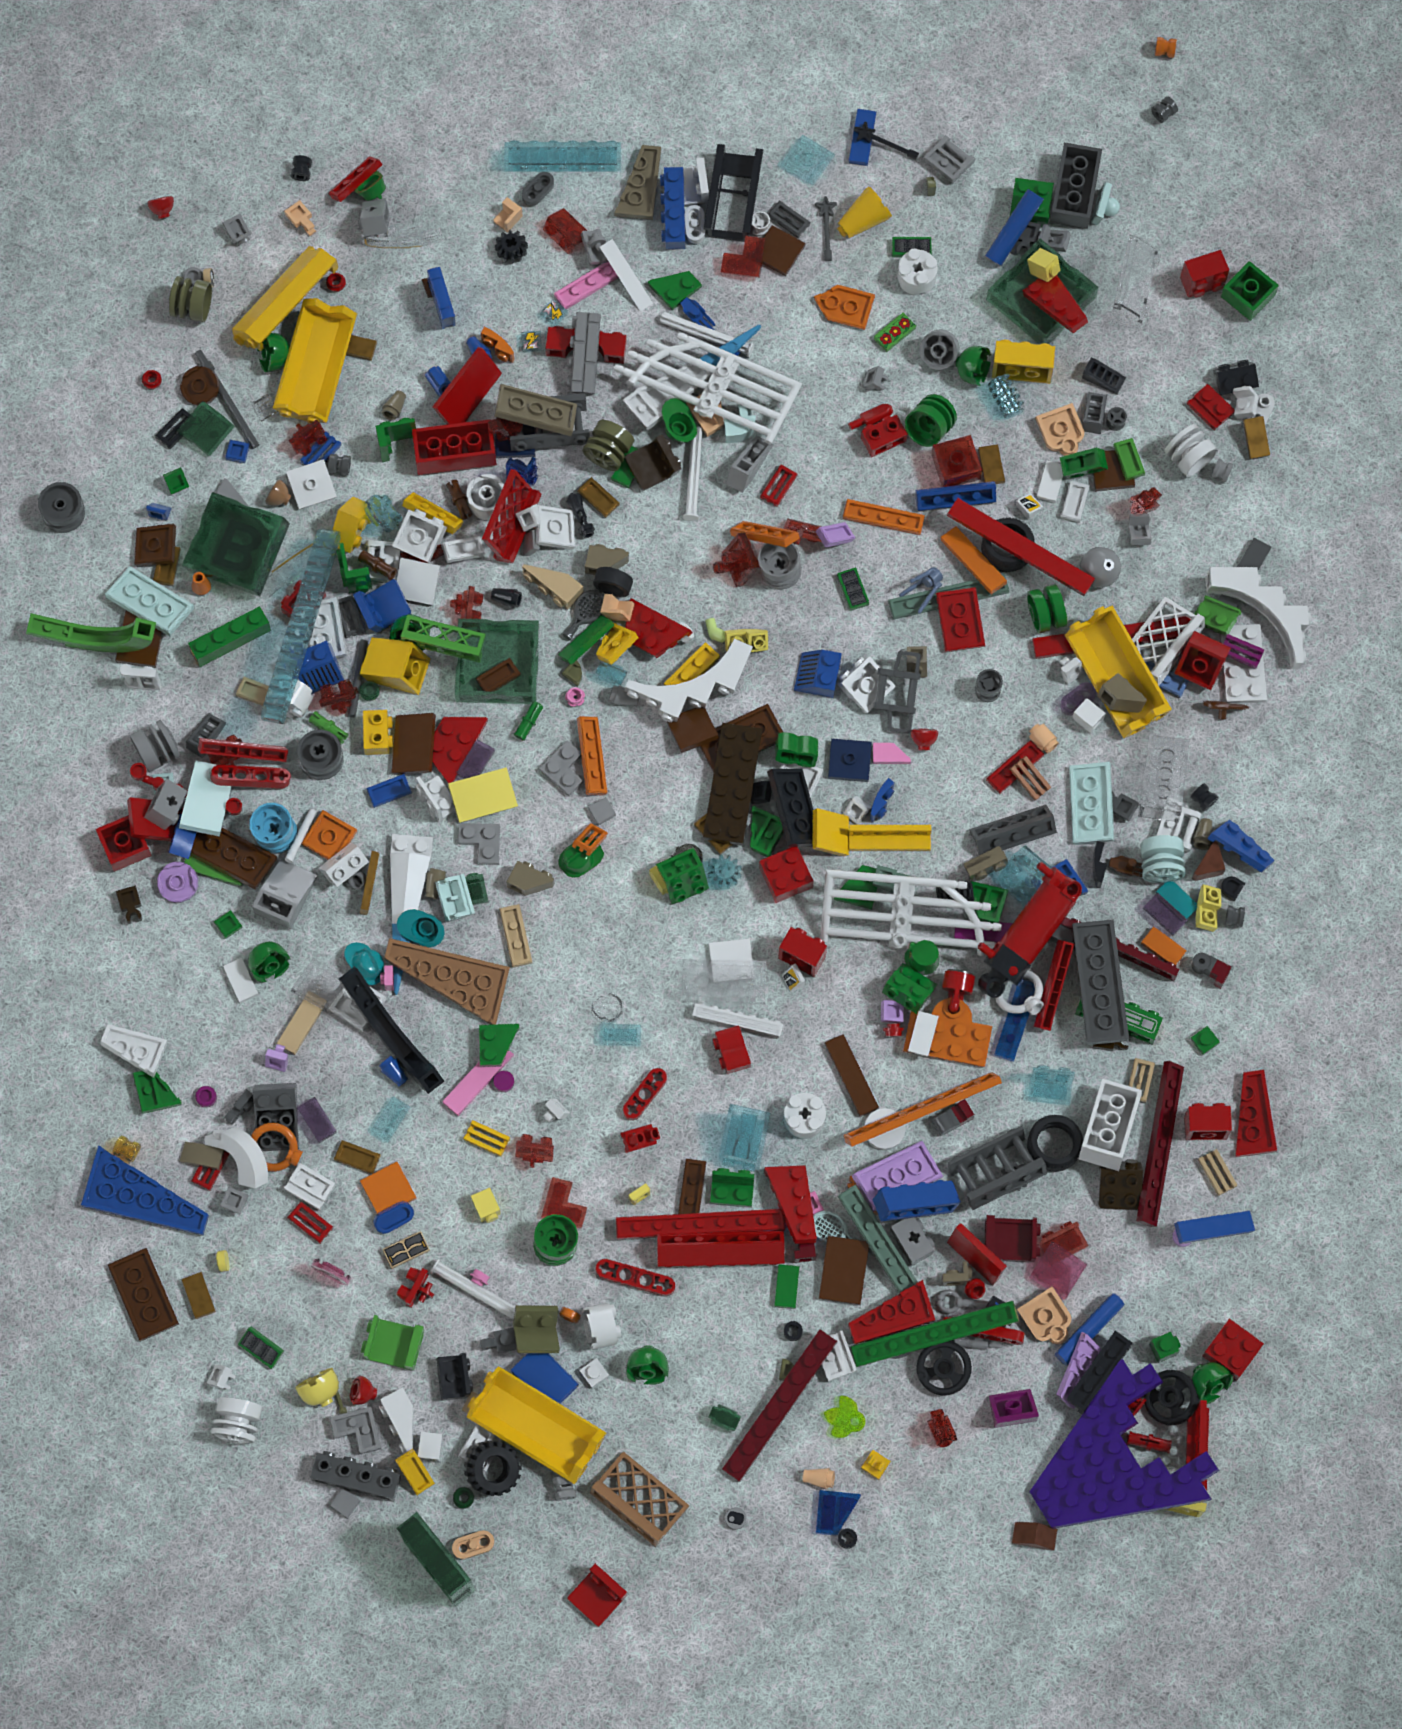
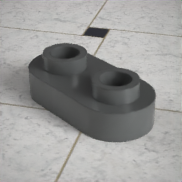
[522,172,554,206]

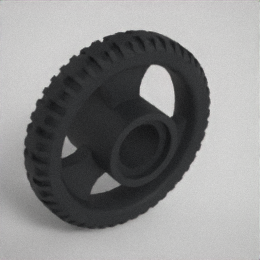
[916,1341,972,1396]
[1144,1370,1199,1425]

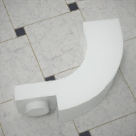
[205,1127,268,1188]

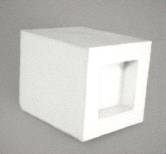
[1072,699,1105,733]
[418,1432,443,1462]

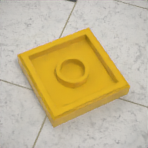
[813,808,849,856]

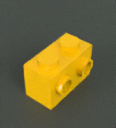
[363,710,393,755]

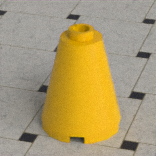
[837,186,892,238]

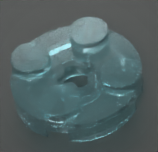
[365,495,402,532]

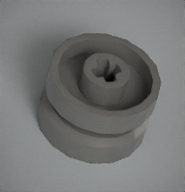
[38,482,85,533]
[297,729,344,780]

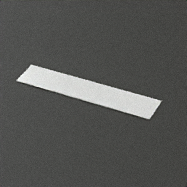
[600,239,653,311]

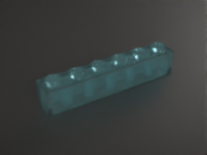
[504,140,621,172]

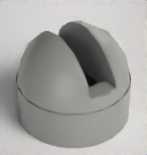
[349,872,366,889]

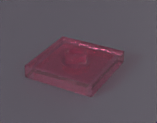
[1030,1241,1088,1300]

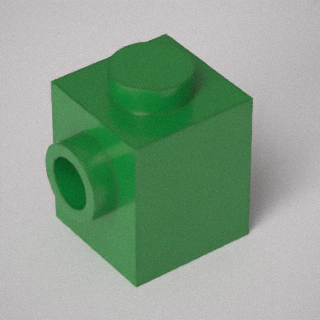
[1149,1332,1181,1363]

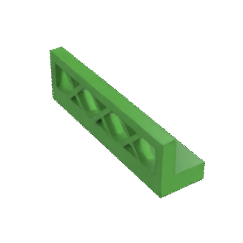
[401,615,486,663]

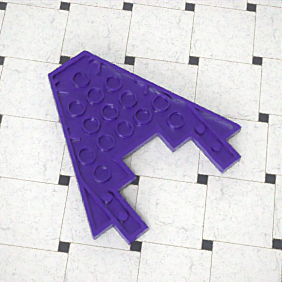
[1029,1359,1220,1529]

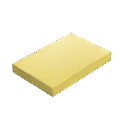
[448,767,518,823]

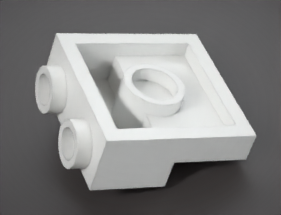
[392,509,447,563]
[837,656,896,714]

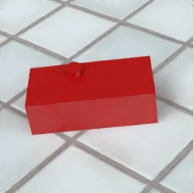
[412,419,497,475]

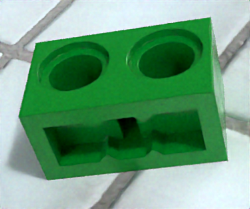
[1060,447,1108,479]

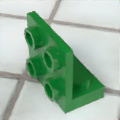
[375,418,416,462]
[656,848,709,905]
[710,1168,755,1208]

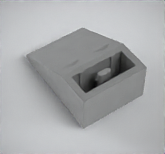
[252,859,318,929]

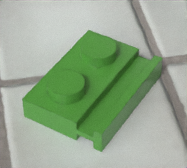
[1194,595,1241,636]

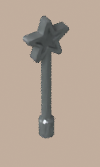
[815,196,837,261]

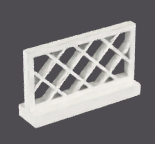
[1132,597,1205,686]

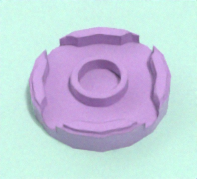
[157,862,198,902]

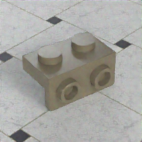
[964,846,1009,881]

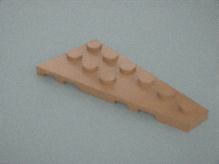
[384,938,510,1025]

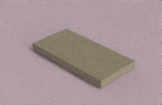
[494,384,577,436]

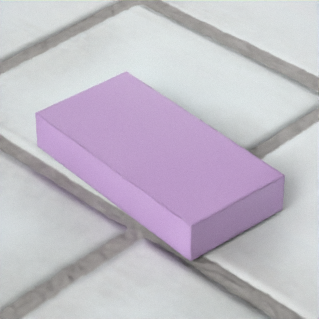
[815,522,855,548]

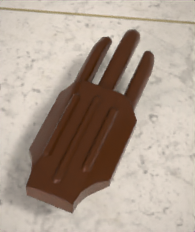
[1202,701,1249,719]
[1108,856,1143,877]

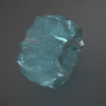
[707,854,742,889]

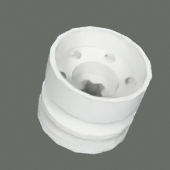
[1164,424,1218,477]
[211,1397,262,1444]

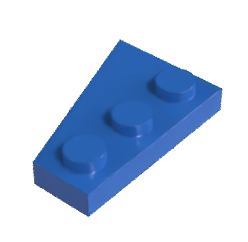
[1207,819,1275,873]

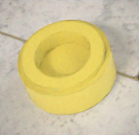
[216,1250,230,1272]

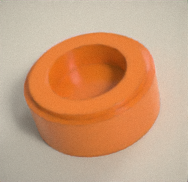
[559,1307,581,1324]

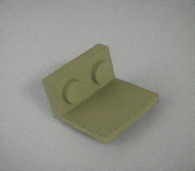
[513,1305,560,1354]

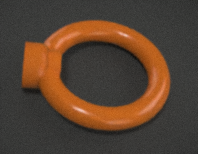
[251,1123,303,1172]

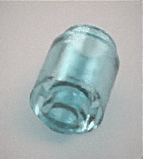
[596,662,627,685]

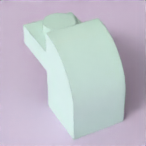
[724,398,756,443]

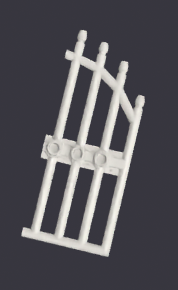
[613,332,802,445]
[820,869,1002,956]

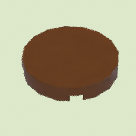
[180,366,220,406]

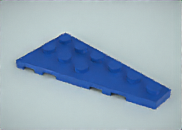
[81,1145,209,1236]

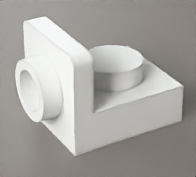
[1233,386,1259,419]

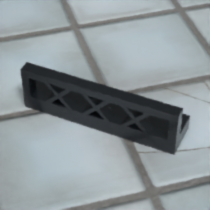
[1066,1330,1133,1415]

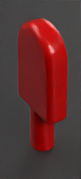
[848,404,893,430]

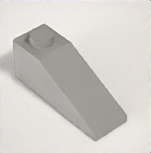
[725,435,774,493]

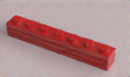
[197,738,288,762]
[1034,940,1075,1031]

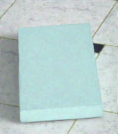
[105,566,194,637]
[179,760,232,836]
[1069,762,1114,845]

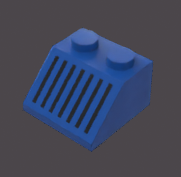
[289,641,345,694]
[794,650,842,698]

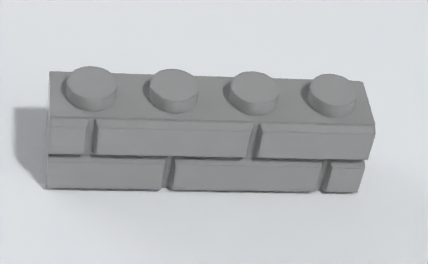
[567,312,601,394]

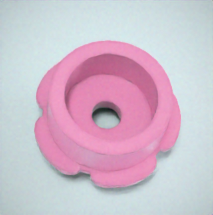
[565,687,585,707]
[470,1269,490,1287]

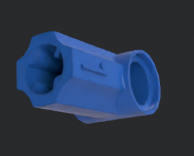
[425,366,451,397]

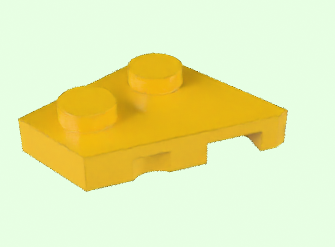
[596,623,638,665]

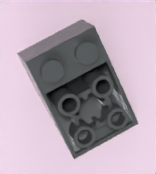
[253,1083,299,1151]

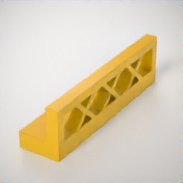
[849,825,932,851]

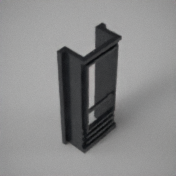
[704,144,764,242]

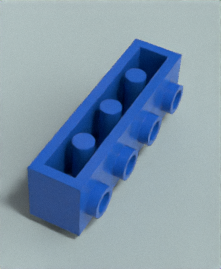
[660,167,686,249]
[872,1180,961,1221]

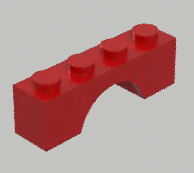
[545,326,627,364]

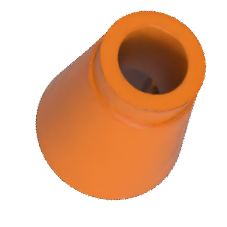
[191,572,211,595]

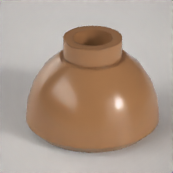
[265,480,292,506]

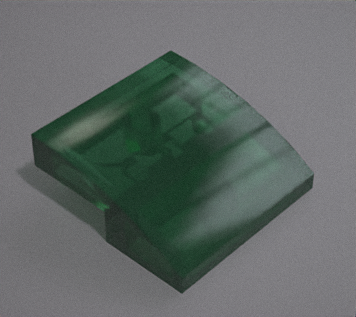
[177,401,235,456]

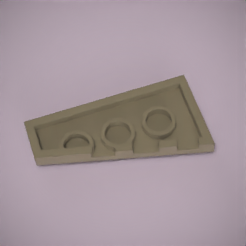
[614,145,661,220]

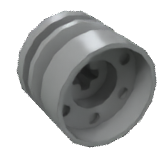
[758,543,802,590]
[129,719,180,773]

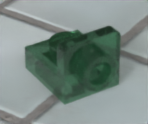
[465,873,488,905]

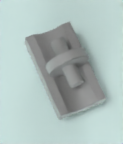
[581,229,609,266]

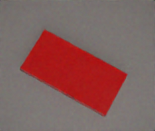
[433,347,502,425]

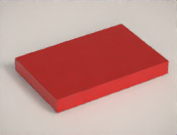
[936,587,985,653]
[127,797,184,841]
[947,1223,1007,1286]

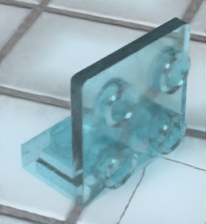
[996,845,1052,907]
[1028,1065,1075,1106]

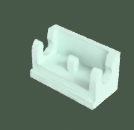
[435,874,475,922]

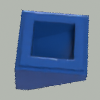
[146,503,171,521]

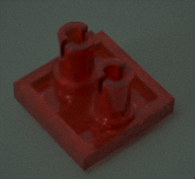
[713,532,759,587]

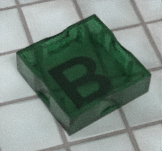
[986,238,1099,345]
[182,492,290,597]
[455,618,540,704]
[396,1512,476,1607]

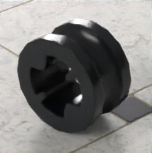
[784,1321,803,1341]
[838,1528,857,1549]

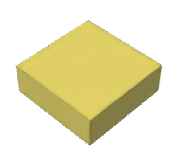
[629,1183,650,1205]

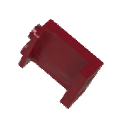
[984,1215,1041,1263]

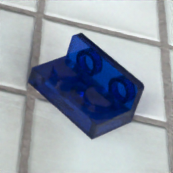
[506,457,538,486]

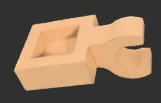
[284,200,316,236]

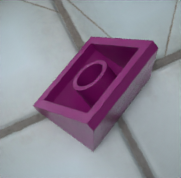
[989,1389,1039,1428]

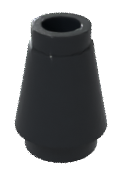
[491,588,522,608]

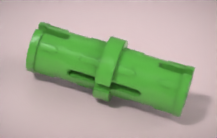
[309,711,349,744]

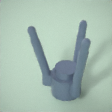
[899,567,943,614]

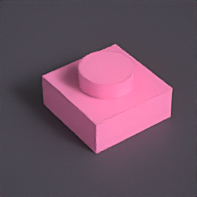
[380,965,394,991]

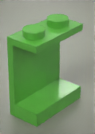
[361,1315,425,1371]

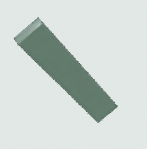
[888,573,1009,620]
[837,1185,918,1294]

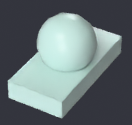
[1091,182,1120,225]

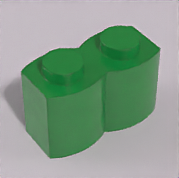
[775,732,818,767]

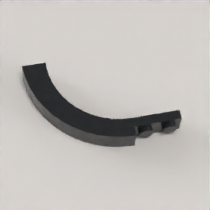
[338,966,444,1094]

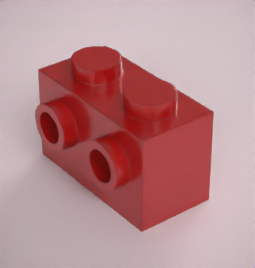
[861,415,908,458]

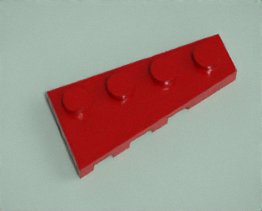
[1236,1070,1277,1157]
[764,1165,817,1244]

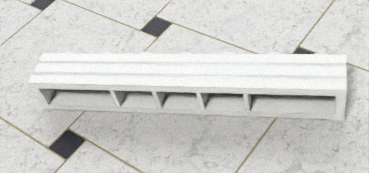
[692,1003,783,1039]

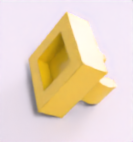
[861,1450,891,1480]

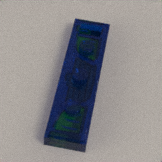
[994,979,1035,1062]

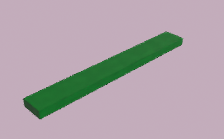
[851,1301,1019,1367]

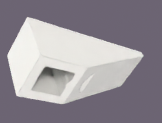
[379,1387,414,1454]

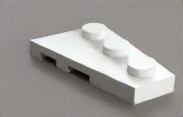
[310,597,347,658]
[101,1024,167,1078]

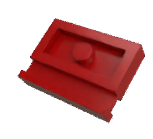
[1187,384,1235,431]

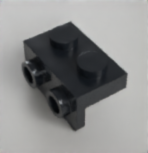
[1213,359,1259,395]
[436,1353,473,1401]

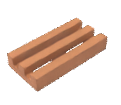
[1009,756,1051,800]

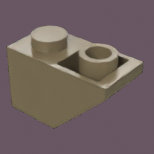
[585,544,629,575]
[1097,673,1147,713]
[506,861,555,896]

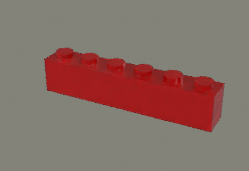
[657,1231,785,1268]

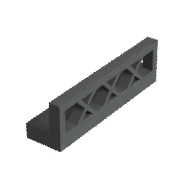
[970,805,1057,856]

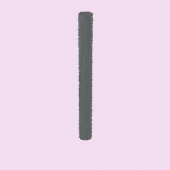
[348,639,368,717]

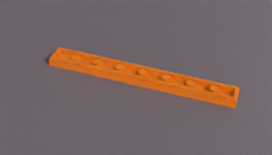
[843,1072,1002,1147]

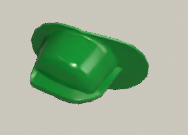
[354,171,386,201]
[662,398,697,444]
[558,837,604,878]

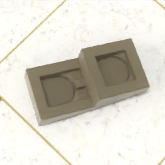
[179,1142,225,1170]

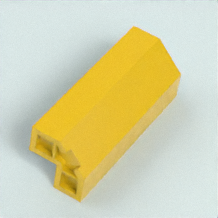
[232,246,338,351]
[273,298,357,425]
[1065,605,1172,739]
[466,1366,607,1484]

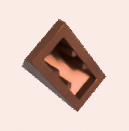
[1192,841,1225,881]
[1012,1522,1058,1551]

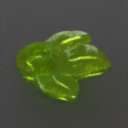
[824,1395,866,1438]

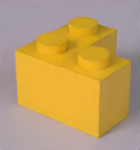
[329,497,374,553]

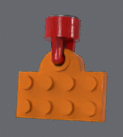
[903,969,993,1067]

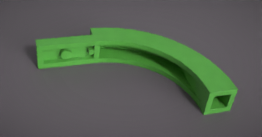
[26,613,156,652]

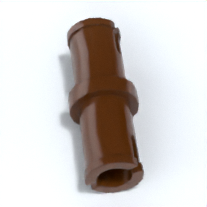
[446,480,473,520]
[358,550,397,580]

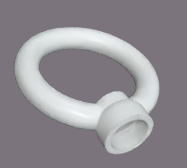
[995,970,1044,1015]

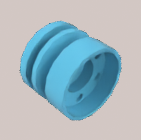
[250,803,298,854]

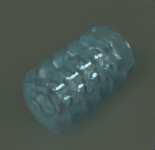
[988,374,1024,419]

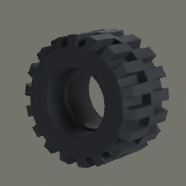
[464,1440,522,1496]

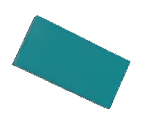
[1156,881,1197,921]

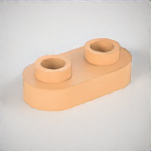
[452,1530,495,1560]

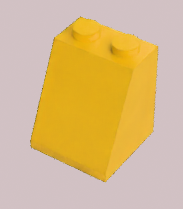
[360,637,431,695]

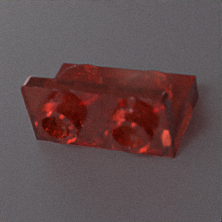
[543,208,587,254]
[1039,1221,1089,1266]

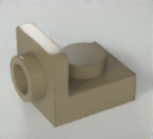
[907,646,927,677]
[942,1260,972,1286]

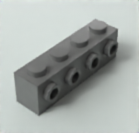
[310,1451,401,1502]

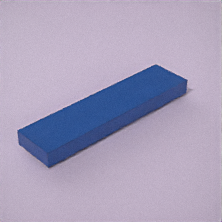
[1174,1211,1255,1244]

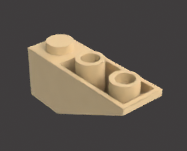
[522,564,584,610]

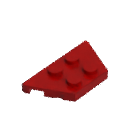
[625,598,693,658]
[433,717,488,783]

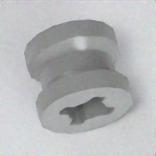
[1211,458,1233,482]

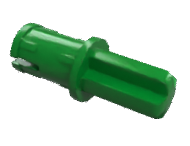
[513,701,543,741]

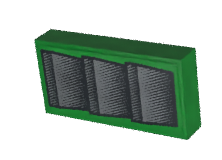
[892,237,932,258]
[837,567,869,611]
[238,1326,284,1369]

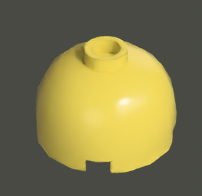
[295,1368,339,1407]

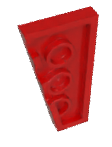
[1022,275,1088,333]
[848,1280,935,1345]

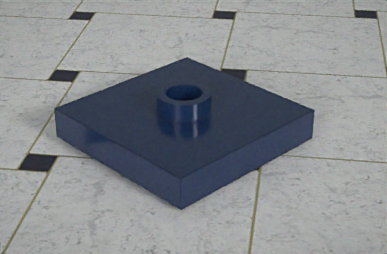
[828,738,872,782]

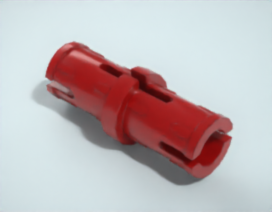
[1127,1431,1172,1454]

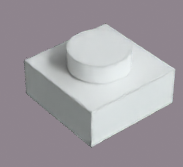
[579,1358,609,1388]

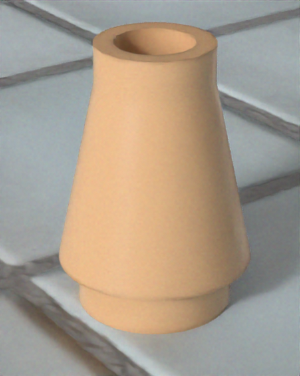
[803,1468,835,1489]

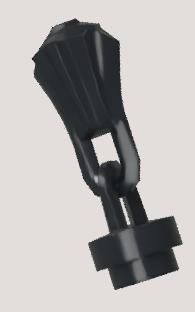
[566,493,595,538]

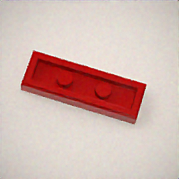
[328,156,383,202]
[986,740,1045,794]

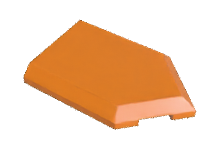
[813,285,875,330]

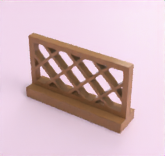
[590,1451,689,1547]

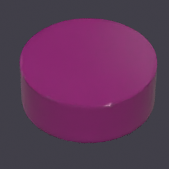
[493,1071,515,1092]
[195,1086,217,1108]

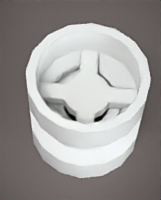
[751,211,770,237]

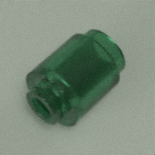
[708,1404,741,1432]

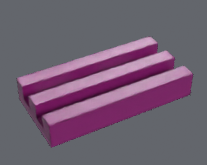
[1223,634,1265,669]

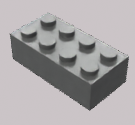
[1050,142,1102,229]

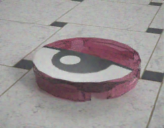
[311,1259,351,1286]

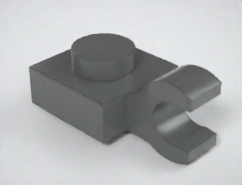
[480,1328,517,1354]

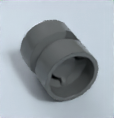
[975,669,1003,703]

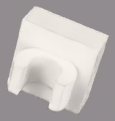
[1059,657,1084,685]
[543,1098,570,1122]
[207,1364,236,1390]

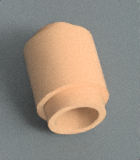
[1029,724,1059,754]

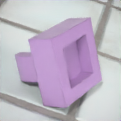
[881,1000,903,1024]
[265,1044,288,1072]

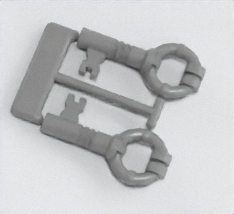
[936,1289,1003,1352]

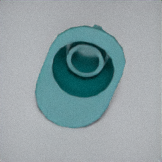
[397,909,445,947]
[344,942,384,985]

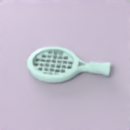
[813,1211,857,1244]

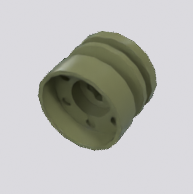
[169,276,212,322]
[582,419,635,471]

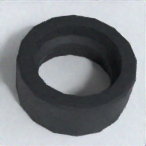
[593,567,633,597]

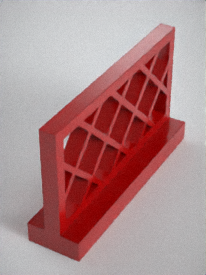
[482,469,542,564]
[1186,1400,1209,1490]

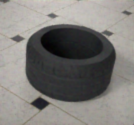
[981,517,1035,572]
[1027,1115,1083,1172]

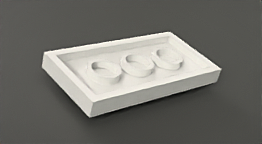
[1220,624,1267,704]

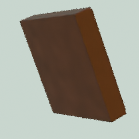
[752,225,806,276]
[1093,450,1135,492]
[134,523,176,567]
[667,707,719,753]

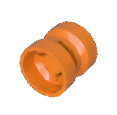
[1155,37,1177,58]

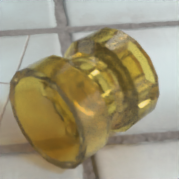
[113,1135,141,1163]

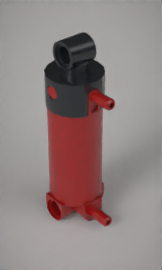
[978,862,1082,998]

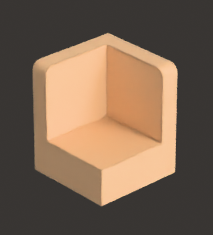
[494,197,523,232]
[600,594,634,621]

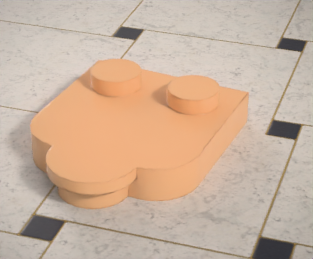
[1035,403,1084,456]
[1016,1286,1071,1344]

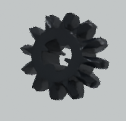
[495,230,528,264]

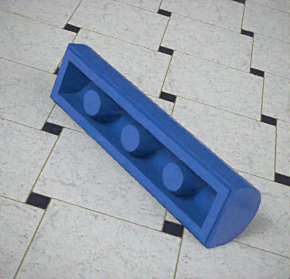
[985,189,1044,266]
[915,481,997,511]
[1054,1293,1125,1366]

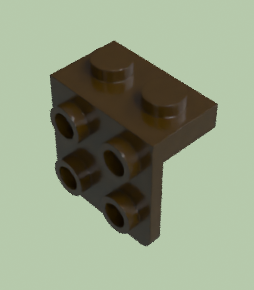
[625,434,682,491]
[1098,1159,1143,1210]

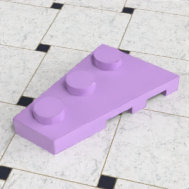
[1056,1332,1102,1409]

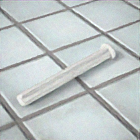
[660,312,755,358]
[683,427,702,521]
[430,1259,515,1319]

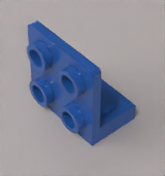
[353,579,411,633]

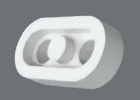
[685,205,705,244]
[1247,393,1275,425]

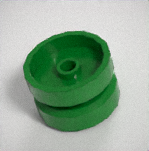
[1027,584,1067,633]

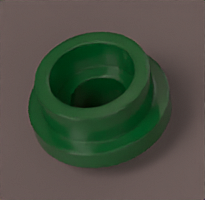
[453,1487,474,1509]

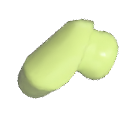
[705,618,725,643]

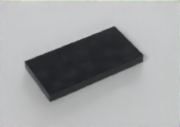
[767,769,814,847]

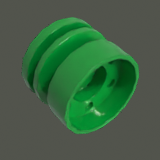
[905,394,957,447]
[533,1214,578,1266]

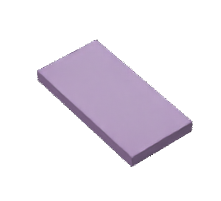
[852,1141,943,1212]

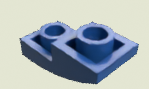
[870,778,895,822]
[168,813,196,859]

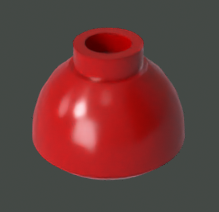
[147,196,174,219]
[910,728,939,750]
[350,1375,377,1405]

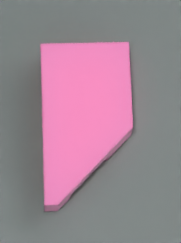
[873,743,911,764]

